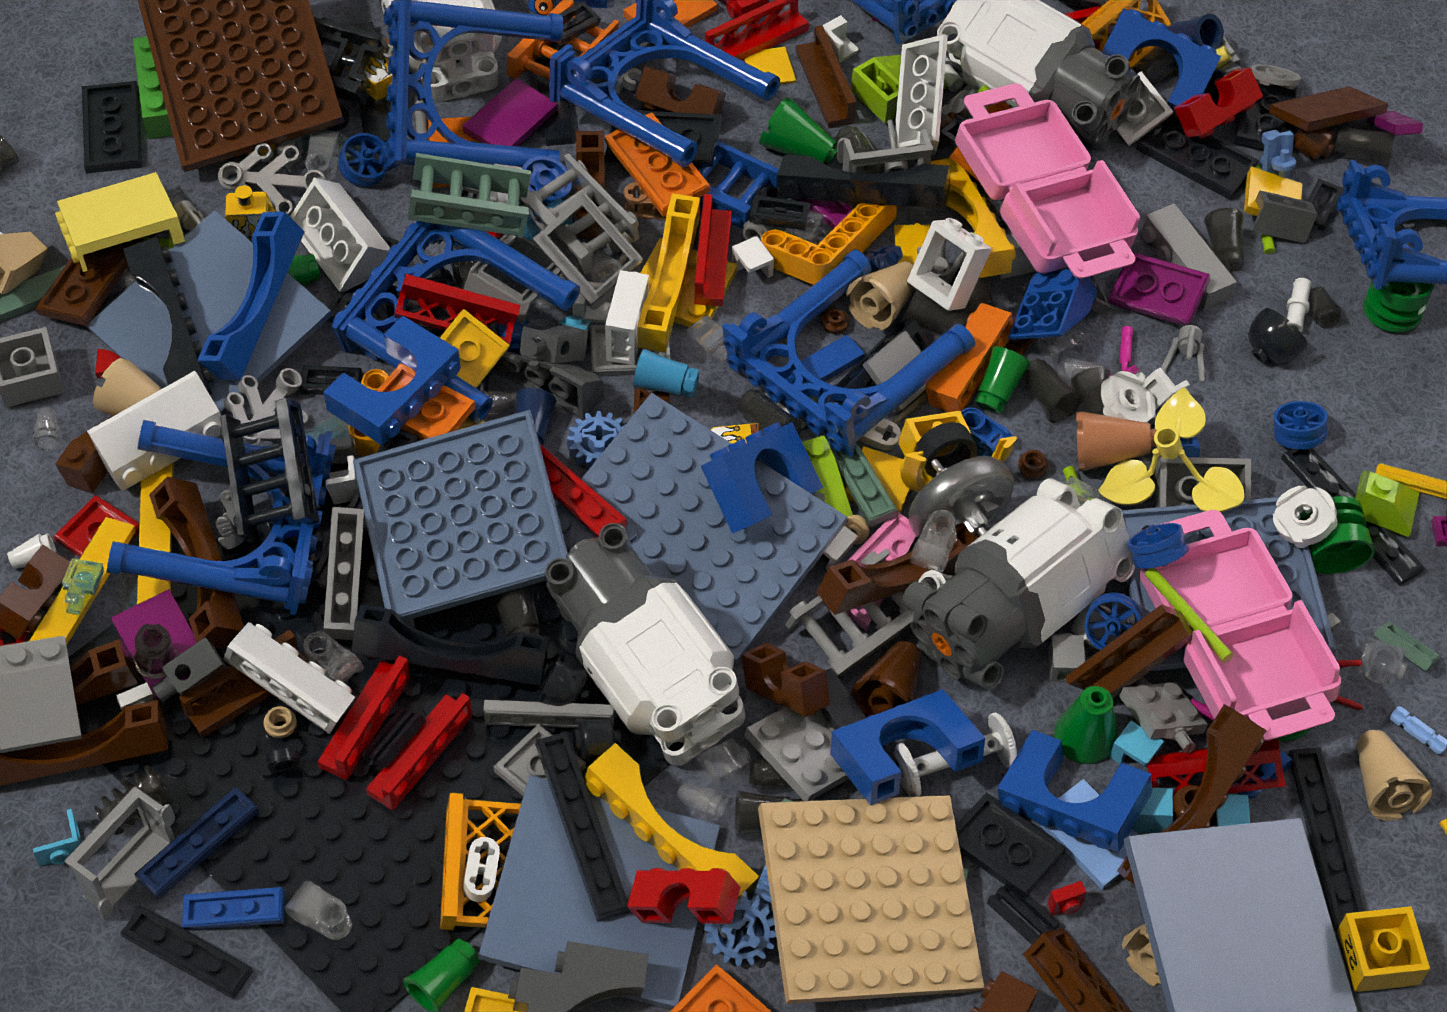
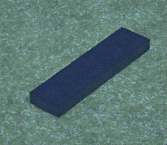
[134,787,259,900]

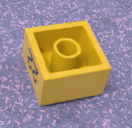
[1337,906,1430,992]

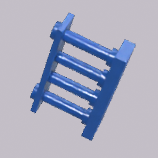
[698,141,779,229]

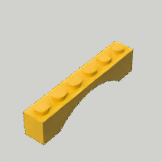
[930,158,1016,278]
[637,193,700,353]
[584,743,760,899]

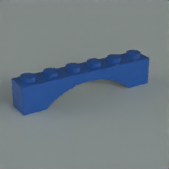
[197,212,305,380]

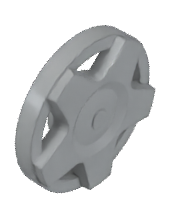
[1251,64,1301,89]

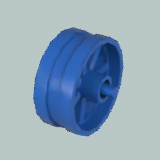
[338,133,387,187]
[1274,401,1328,449]
[1128,523,1189,569]
[1084,592,1143,650]

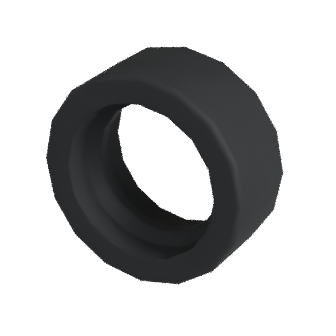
[916,422,977,478]

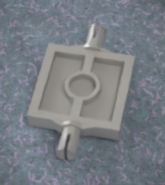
[1119,676,1207,753]

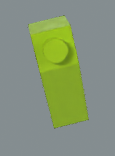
[802,436,853,517]

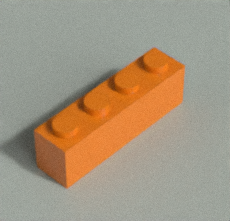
[925,303,1013,412]

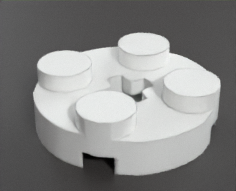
[1101,371,1156,423]
[1273,486,1338,548]

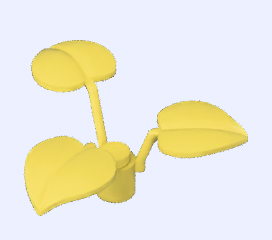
[1098,387,1245,512]

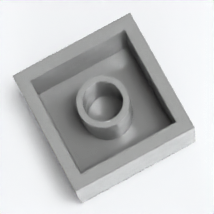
[0,327,64,408]

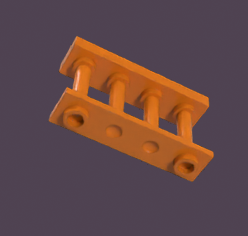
[506,0,619,80]

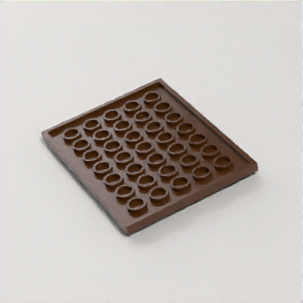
[138,0,345,172]

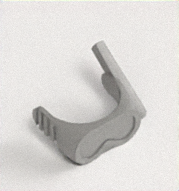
[216,485,245,550]

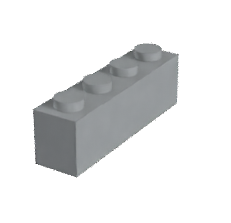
[1142,203,1237,311]
[323,507,364,640]

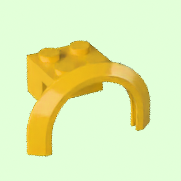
[898,411,1017,493]

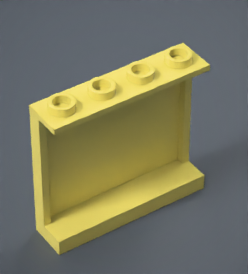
[55,172,185,272]

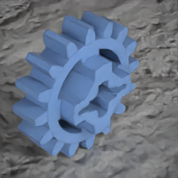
[567,411,624,470]
[704,891,776,966]

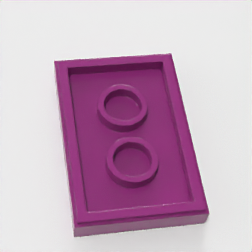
[463,78,558,147]
[1108,252,1211,326]
[111,589,196,700]

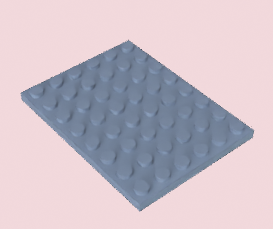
[557,393,848,664]

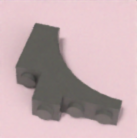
[508,941,649,1012]

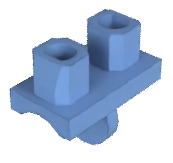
[1260,130,1296,178]

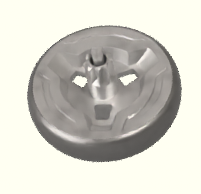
[909,456,1014,543]

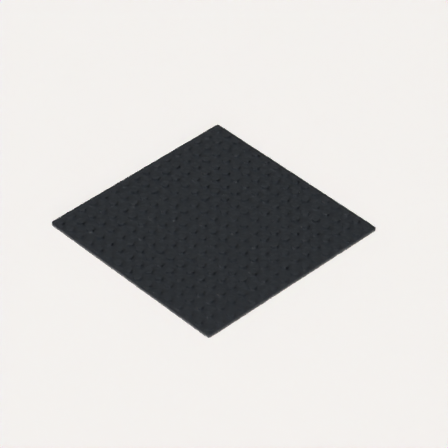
[68,436,746,1012]

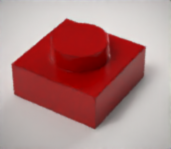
[1047,881,1087,916]

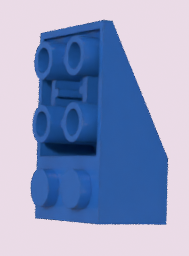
[1008,269,1097,340]

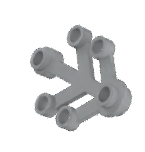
[218,143,326,216]
[224,368,308,446]

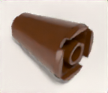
[851,641,922,718]

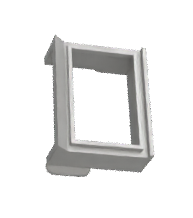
[837,129,934,208]
[532,193,643,310]
[463,234,570,324]
[64,787,175,921]

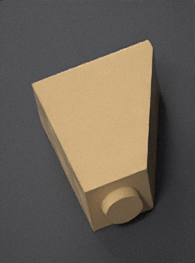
[0,232,48,294]

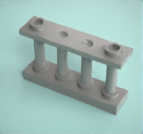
[519,153,639,276]
[785,548,914,678]

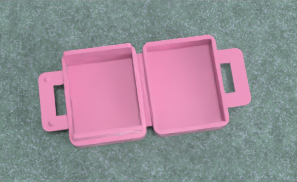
[955,83,1140,279]
[1140,510,1341,741]

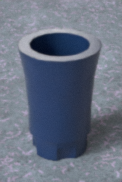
[1167,14,1224,50]
[515,388,557,445]

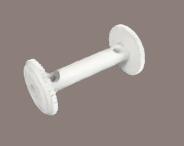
[893,713,1017,797]

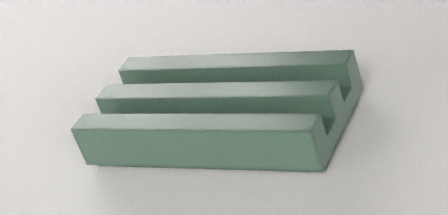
[1374,621,1440,671]

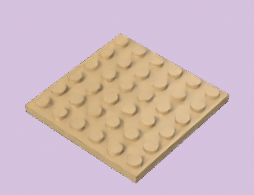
[758,795,984,1004]

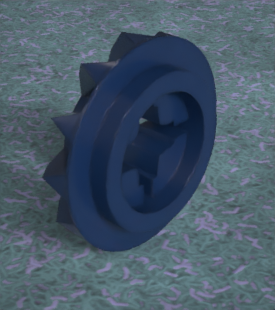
[864,244,903,273]

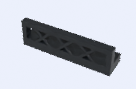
[834,319,932,402]

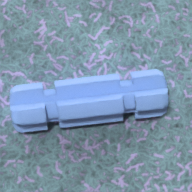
[1390,706,1447,755]

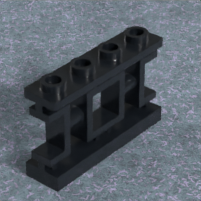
[314,17,390,105]

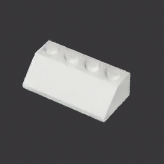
[895,34,948,155]
[290,177,390,292]
[87,371,222,491]
[223,622,355,734]

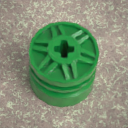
[1363,281,1434,332]
[1300,496,1375,574]

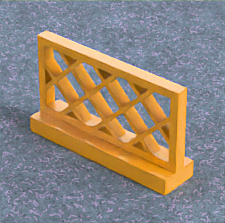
[1081,0,1171,68]
[440,793,521,930]

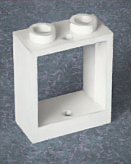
[907,218,992,311]
[605,270,649,365]

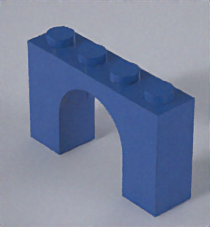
[1102,9,1221,114]
[323,316,461,445]
[701,422,823,534]
[830,689,985,805]
[997,730,1152,852]

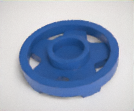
[522,156,572,204]

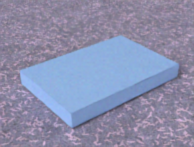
[1039,779,1138,890]

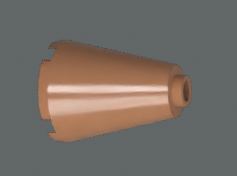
[1076,412,1157,471]

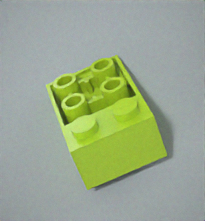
[851,55,947,124]

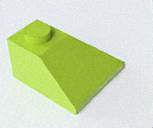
[1355,470,1420,537]

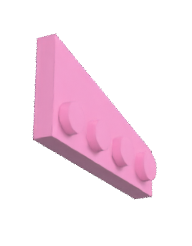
[846,512,917,631]

